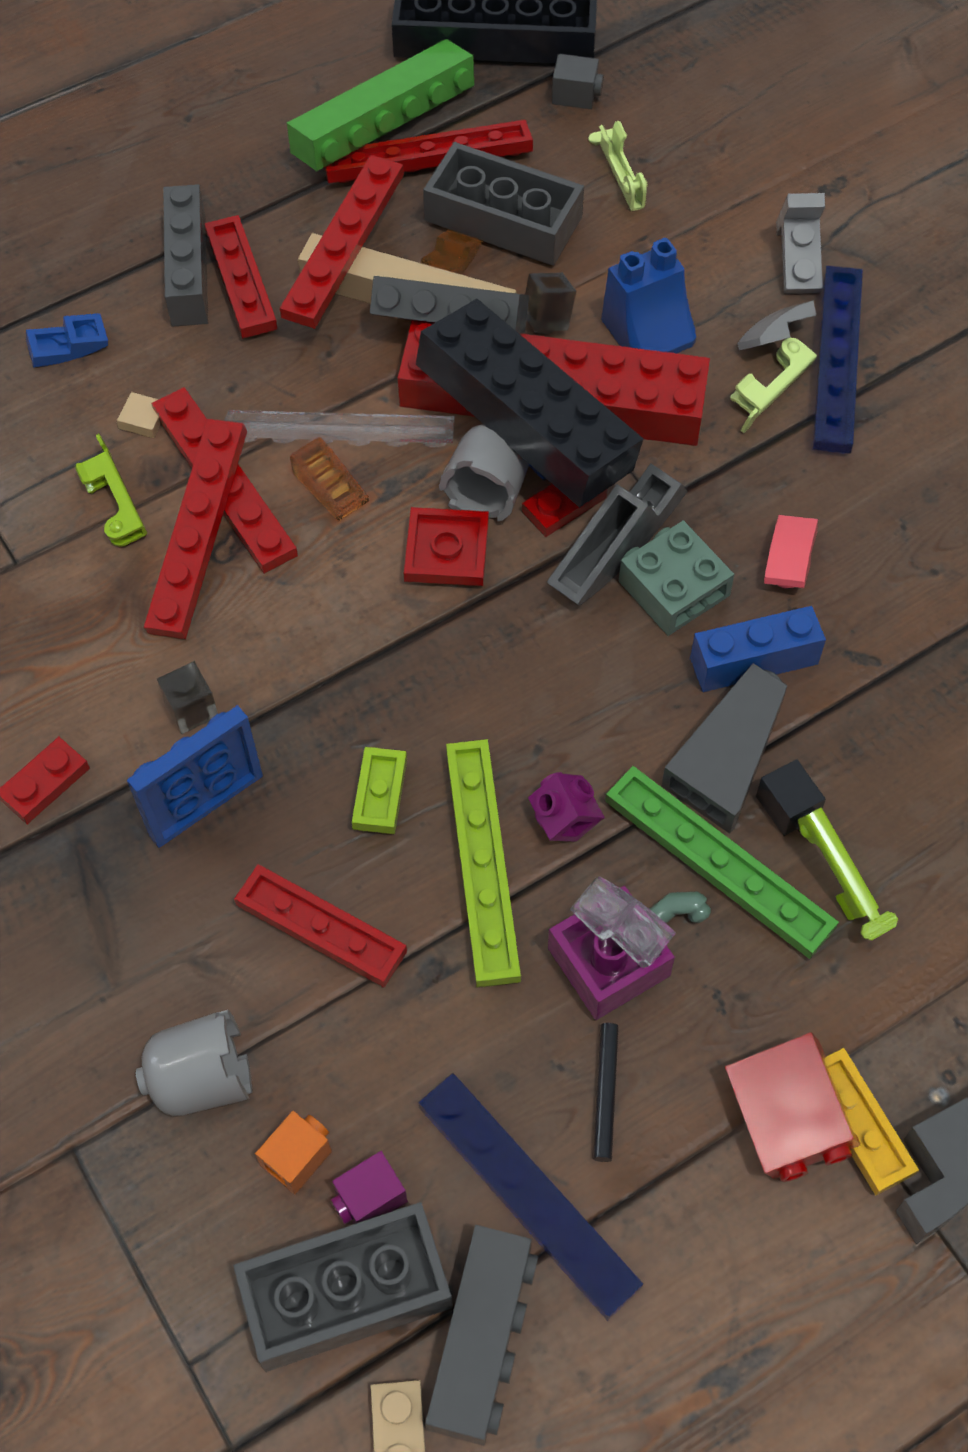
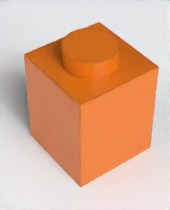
[255,1111,332,1195]

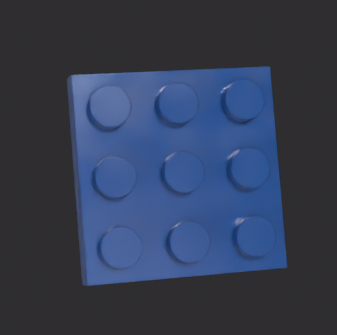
[127,705,263,848]

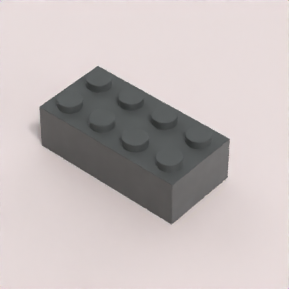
[423,142,584,266]
[233,1202,453,1372]

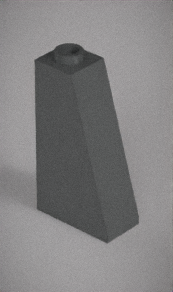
[661,663,787,834]

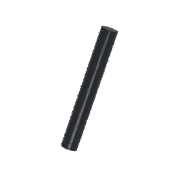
[593,1023,619,1162]

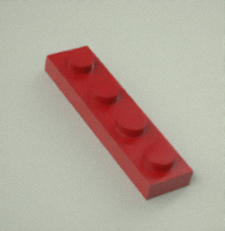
[204,215,278,339]
[234,864,407,988]

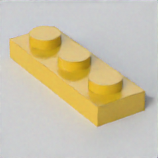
[824,1048,919,1196]

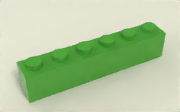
[287,39,474,171]

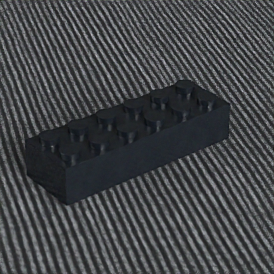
[391,0,597,64]
[416,299,644,508]

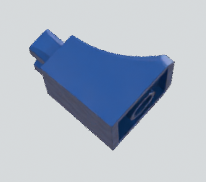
[601,238,696,353]

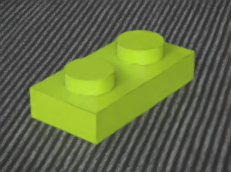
[352,747,407,834]

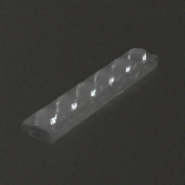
[223,410,455,448]

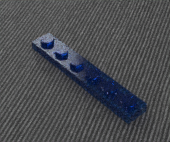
[812,266,863,454]
[418,1073,644,1321]

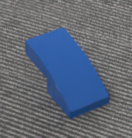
[26,313,108,367]

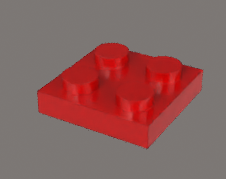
[404,507,489,586]

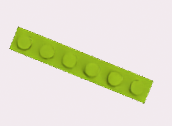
[446,739,521,987]

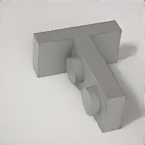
[776,193,825,294]

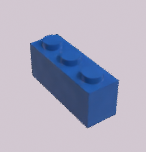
[690,606,826,692]

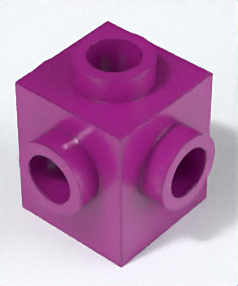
[528,772,605,842]

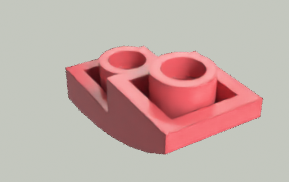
[764,515,818,588]

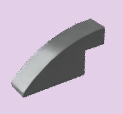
[547,463,688,606]
[896,1097,968,1245]

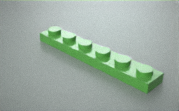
[605,766,839,959]

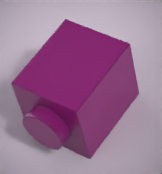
[330,1151,408,1225]

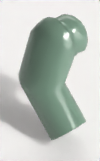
[644,892,711,931]

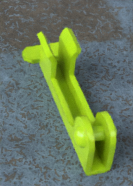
[75,433,147,547]
[798,807,898,941]

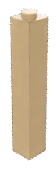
[298,233,516,303]

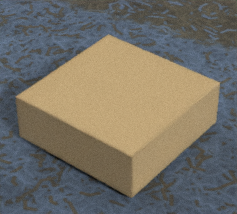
[117,392,161,438]

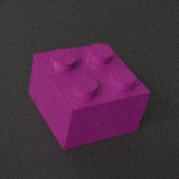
[548,885,675,1020]

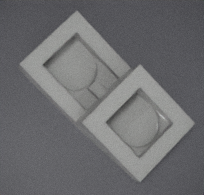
[738,301,816,350]

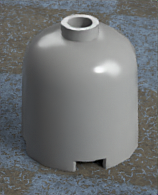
[439,424,529,521]
[136,1010,252,1116]

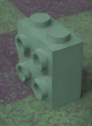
[619,520,735,636]

